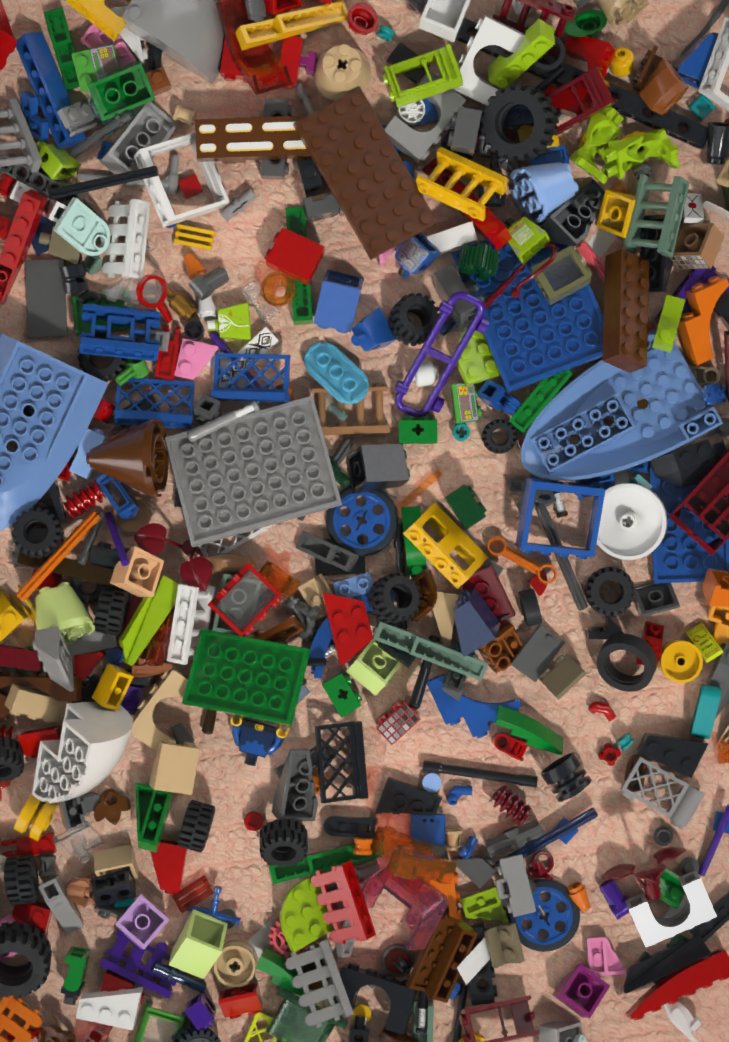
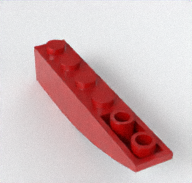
[422,157,512,251]
[0,189,48,305]
[625,948,729,1020]

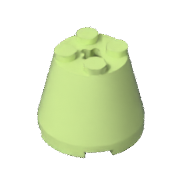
[35,582,95,645]

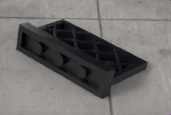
[315,720,368,803]

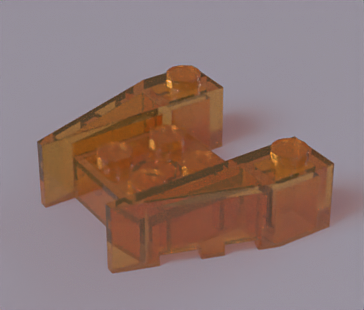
[371,826,458,884]

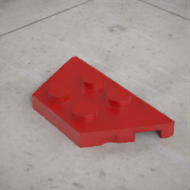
[322,593,373,666]

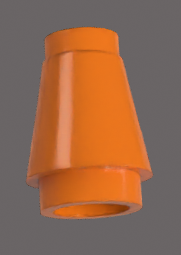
[183,253,207,280]
[567,881,591,912]

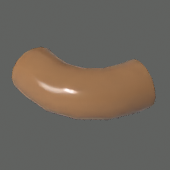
[205,553,256,577]

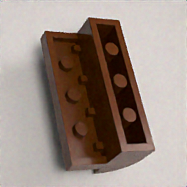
[406,915,478,1003]

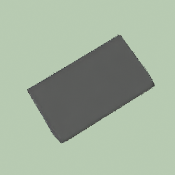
[442,669,468,701]

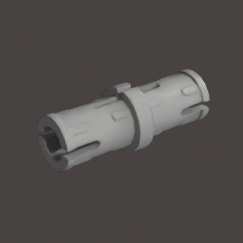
[219,188,257,222]

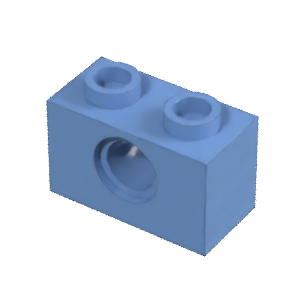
[333,572,373,598]

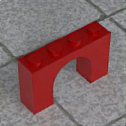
[220,27,303,89]
[543,35,616,118]

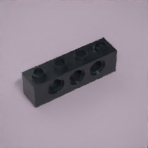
[469,923,498,1006]

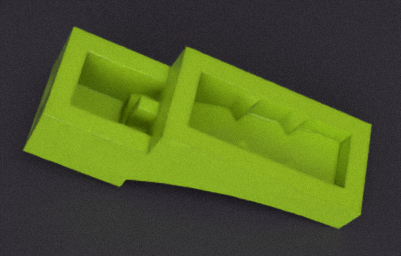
[652,295,685,353]

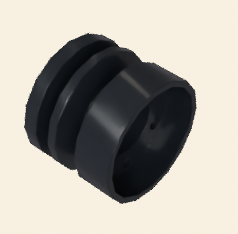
[540,752,592,802]

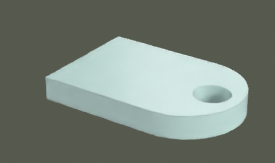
[53,197,110,256]

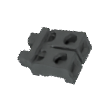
[303,194,344,223]

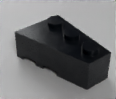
[637,733,708,778]

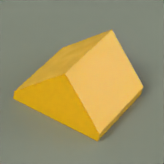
[596,189,636,238]

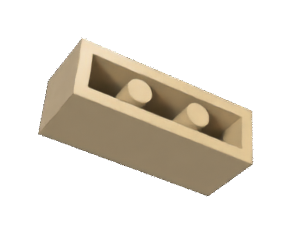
[4,683,70,725]

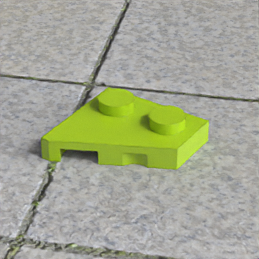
[460,886,508,922]

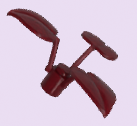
[134,523,212,591]
[602,847,686,900]

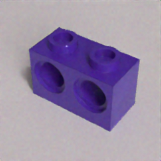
[185,992,216,1030]

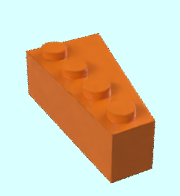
[702,568,729,607]

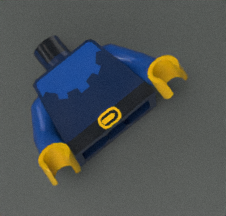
[230,714,290,766]

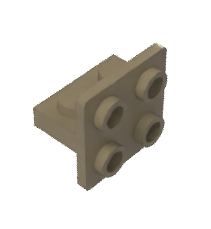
[484,921,525,968]

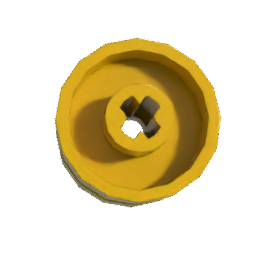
[657,639,703,683]
[14,794,58,841]

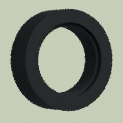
[596,634,657,692]

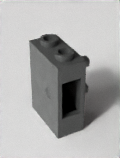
[434,264,484,333]

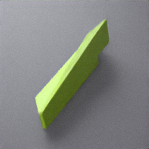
[119,574,179,666]

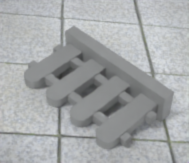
[285,940,354,1028]

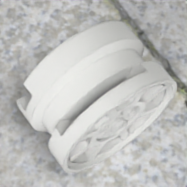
[397,100,425,126]

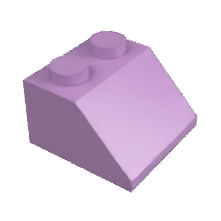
[115,894,170,950]

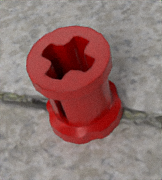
[0,173,16,198]

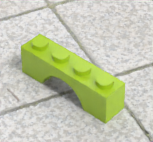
[488,19,555,89]

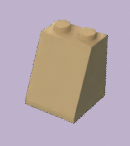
[148,739,200,795]

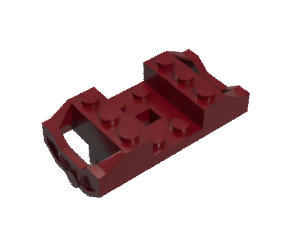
[668,448,729,556]

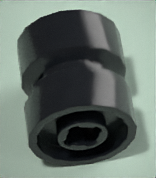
[60,264,89,294]

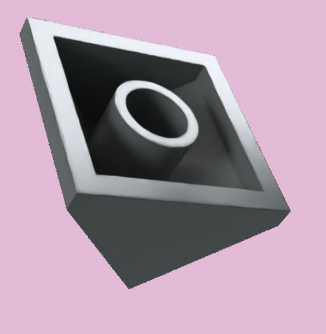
[634,582,680,617]

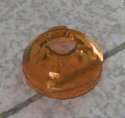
[261,271,296,307]

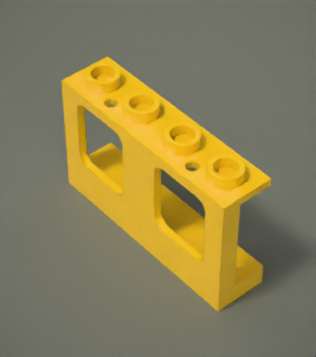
[64,0,131,42]
[403,502,488,589]

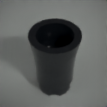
[706,122,729,165]

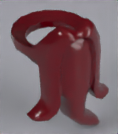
[528,850,554,880]

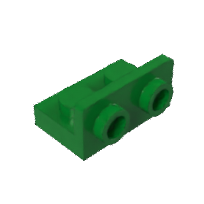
[659,867,685,909]

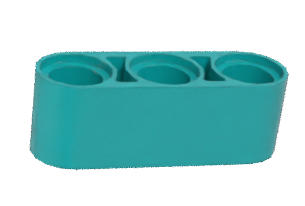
[690,684,722,739]

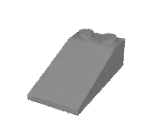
[100,101,178,186]

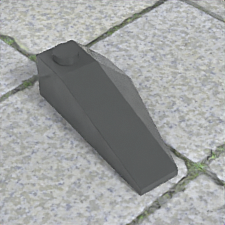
[706,643,729,718]
[272,749,318,821]

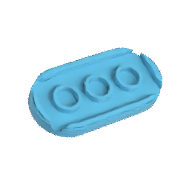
[304,343,369,404]

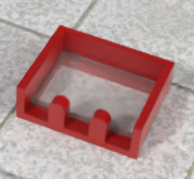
[207,562,282,637]

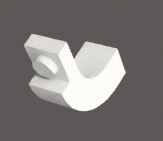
[9,180,67,223]

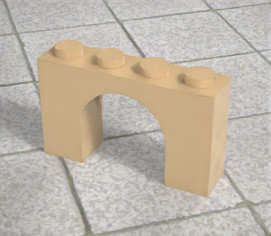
[131,666,200,751]

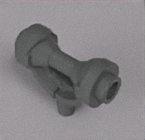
[282,596,320,641]

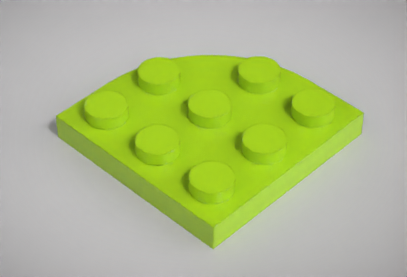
[456,330,500,387]
[280,875,334,952]

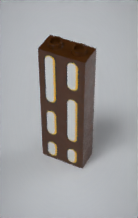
[195,116,312,162]

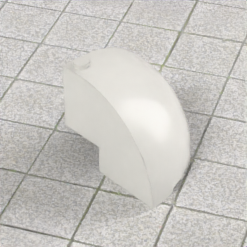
[32,702,133,803]

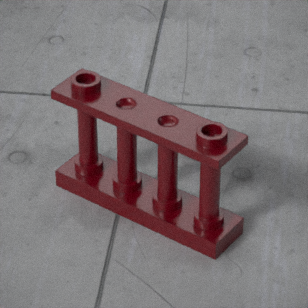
[492,0,578,57]

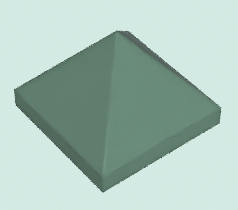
[84,256,102,275]

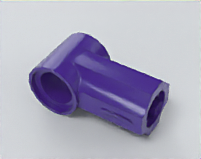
[599,879,630,920]

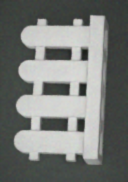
[102,199,150,279]

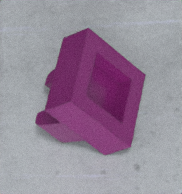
[299,51,318,76]

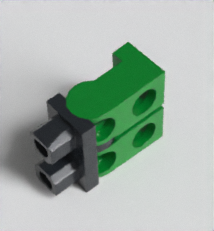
[61,946,90,1005]

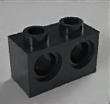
[91,869,136,907]

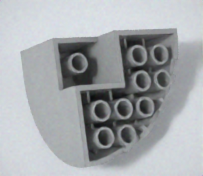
[122,0,226,84]

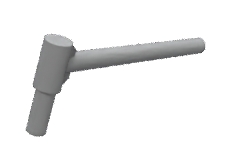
[78,155,179,195]

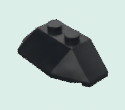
[650,431,726,489]

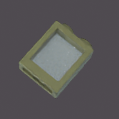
[531,246,592,305]

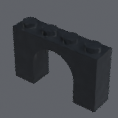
[333,962,418,1035]

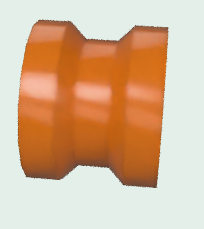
[353,837,373,855]

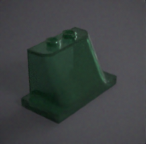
[265,985,348,1042]

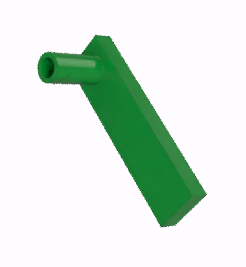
[509,370,573,433]

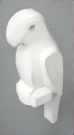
[663,1001,702,1042]

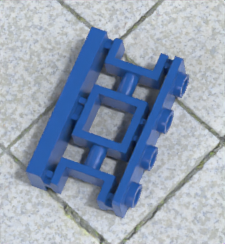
[79,303,161,361]

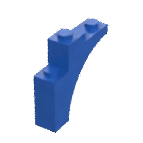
[427,674,522,738]

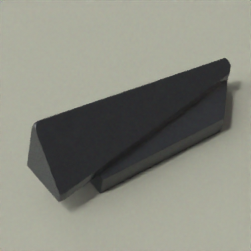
[621,934,711,994]

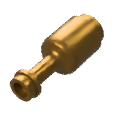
[153,280,198,321]

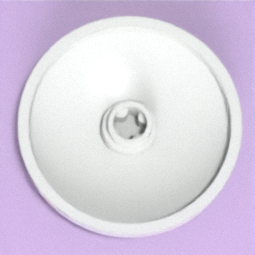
[590,483,667,560]

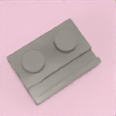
[57,100,99,137]

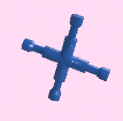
[185,886,241,925]

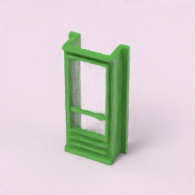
[133,1001,189,1042]

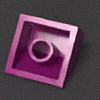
[552,963,610,1018]

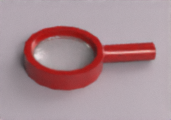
[136,274,173,323]

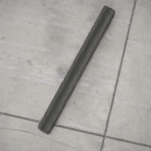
[535,504,588,611]

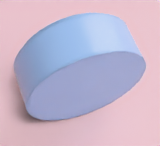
[422,773,441,792]

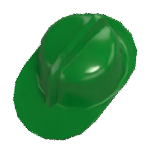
[564,9,607,39]

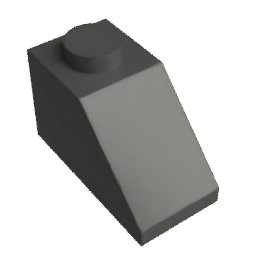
[451,855,496,889]

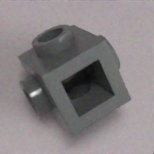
[193,394,222,425]

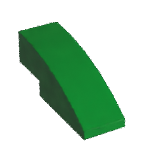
[256,947,310,996]

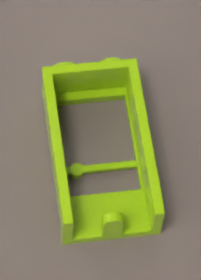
[382,44,463,108]

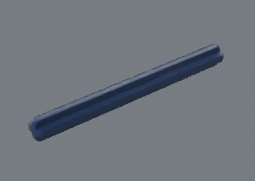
[495,808,598,867]

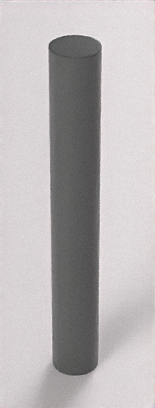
[78,512,104,565]

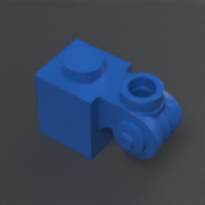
[477,379,521,415]

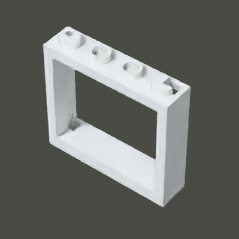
[698,18,729,112]
[134,132,230,227]

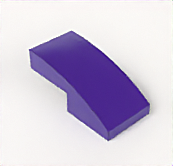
[121,684,144,715]

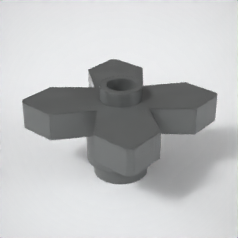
[507,473,556,514]

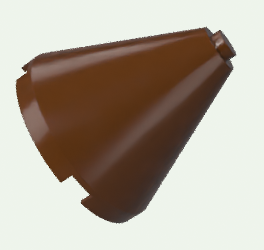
[86,419,169,497]

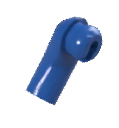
[446,785,472,805]
[458,836,478,859]

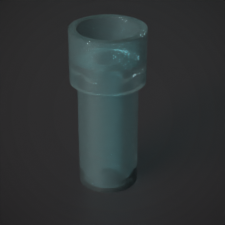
[327,403,348,423]

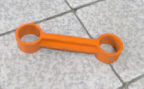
[487,536,557,585]

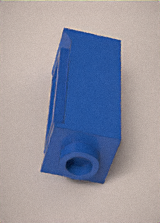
[95,474,140,520]

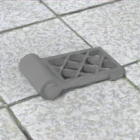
[620,756,705,828]

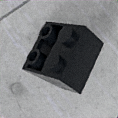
[90,542,130,570]

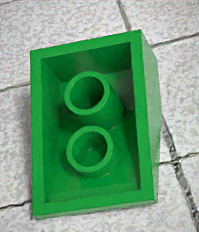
[87,60,156,121]

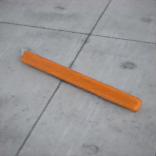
[16,511,100,601]

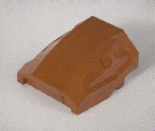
[640,57,689,115]
[478,624,523,674]
[131,649,173,677]

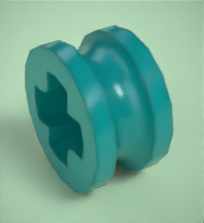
[376,25,395,42]
[452,424,470,441]
[616,732,635,751]

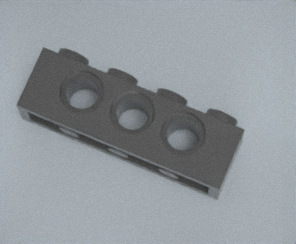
[261,98,292,180]

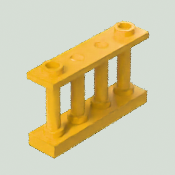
[416,147,508,221]

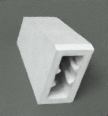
[427,221,477,255]

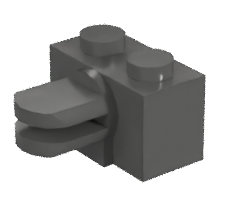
[58,792,100,832]

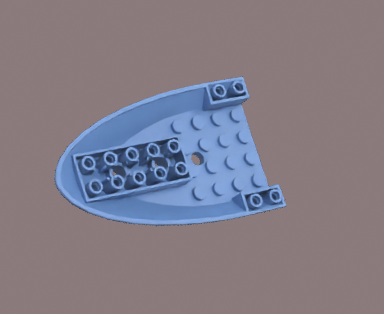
[521,328,723,481]
[0,333,109,531]

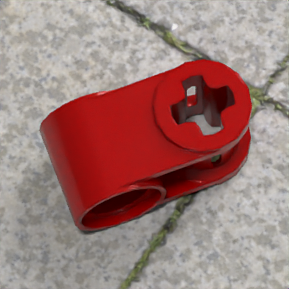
[492,731,530,761]

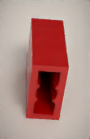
[264,227,325,285]

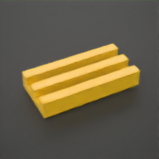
[174,224,215,251]

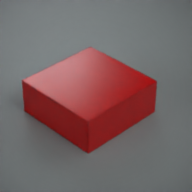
[178,174,203,200]

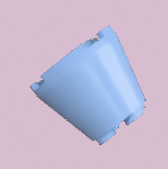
[510,162,578,224]

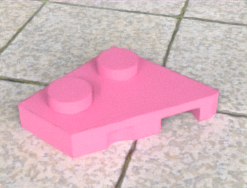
[174,338,219,380]
[586,936,626,976]

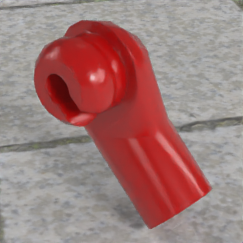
[589,701,617,722]

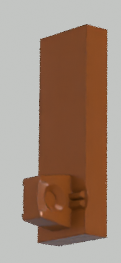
[250,617,304,643]

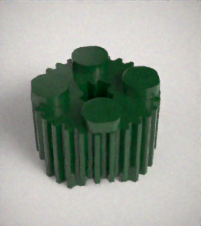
[458,243,500,281]

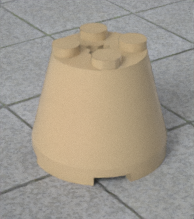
[597,0,649,28]
[314,44,371,102]

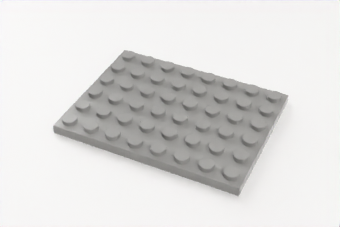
[165,395,342,547]

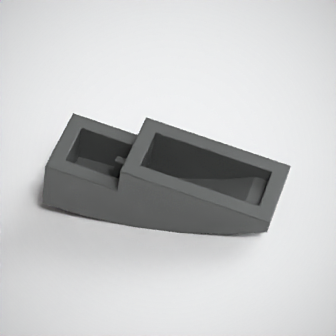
[296,531,359,572]

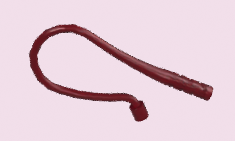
[483,243,557,309]

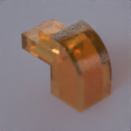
[259,561,301,598]

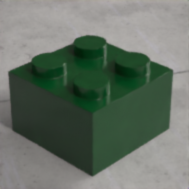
[444,484,487,530]

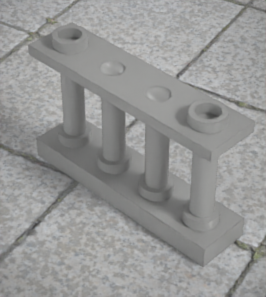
[0,98,42,173]

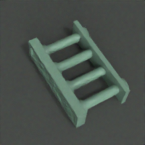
[623,174,690,258]

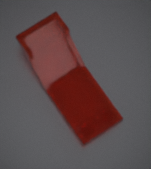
[216,0,292,95]

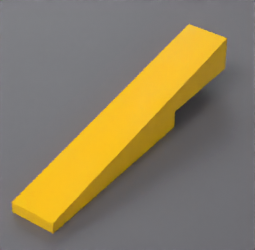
[235,1,348,50]

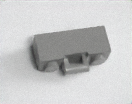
[495,853,536,917]

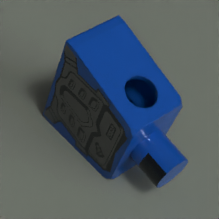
[395,233,441,278]

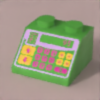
[71,44,120,92]
[450,383,482,424]

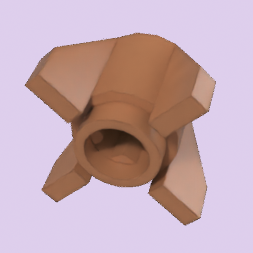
[66,874,97,908]

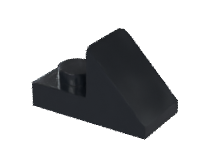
[586,616,624,640]

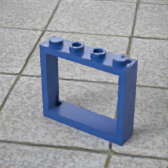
[515,477,606,559]

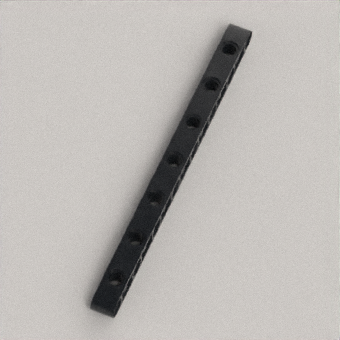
[456,18,708,149]

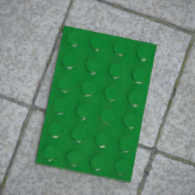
[182,629,311,726]

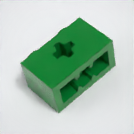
[398,416,438,444]
[322,672,363,718]

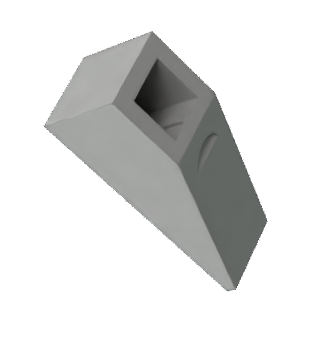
[38,874,84,934]

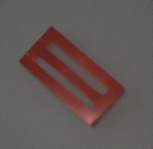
[172,875,214,913]

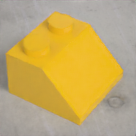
[0,590,28,644]

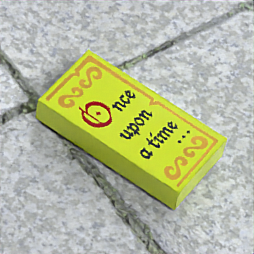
[686,623,723,663]

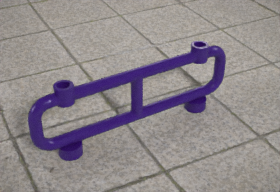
[394,291,490,418]

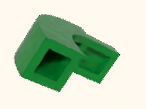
[401,506,426,576]

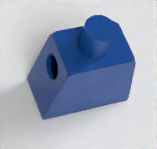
[351,307,397,352]

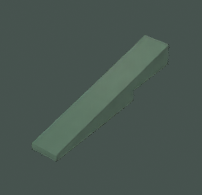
[373,620,489,681]

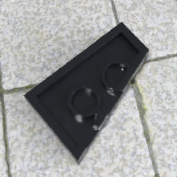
[375,777,442,815]

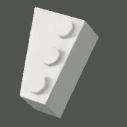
[76,987,143,1030]

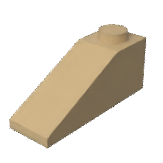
[432,591,458,647]

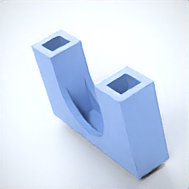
[16,408,108,479]

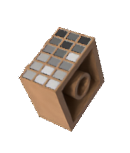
[670,223,724,269]

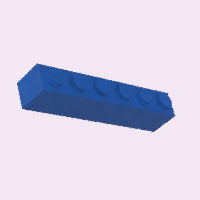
[16,32,86,149]

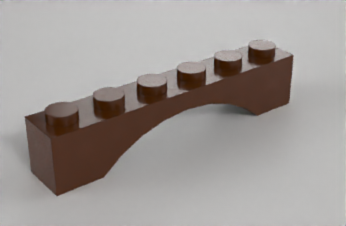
[0,672,82,702]

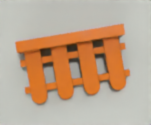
[0,996,43,1042]

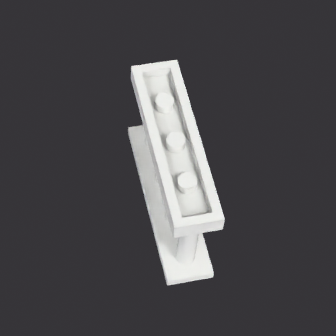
[167,584,217,665]

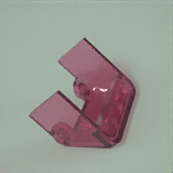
[362,861,448,950]

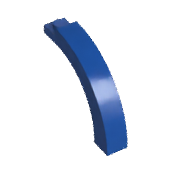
[309,591,396,680]

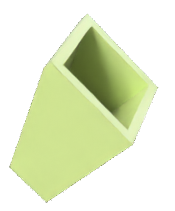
[169,909,228,979]

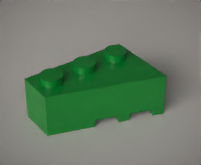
[135,782,173,853]

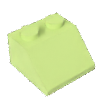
[346,639,401,696]

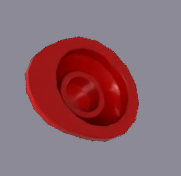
[347,3,378,35]

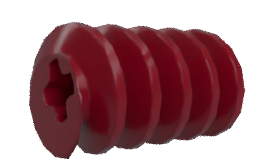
[489,785,531,827]

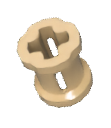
[173,104,197,127]
[445,829,462,851]

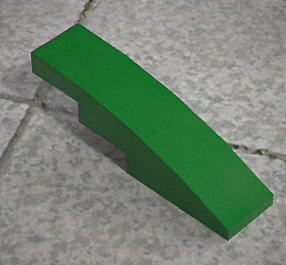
[44,7,80,91]
[495,705,564,755]

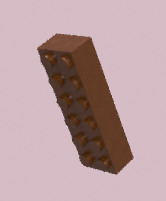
[602,248,649,373]

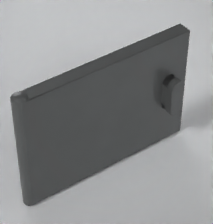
[510,624,565,682]

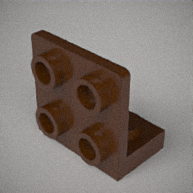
[632,46,671,92]

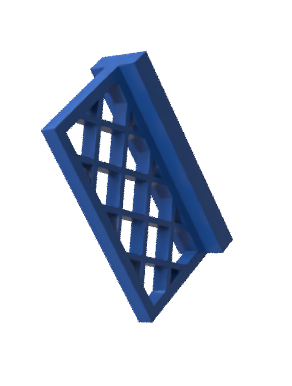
[210,353,291,402]
[114,378,194,429]

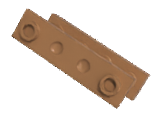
[311,383,390,435]

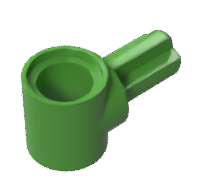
[115,359,149,386]

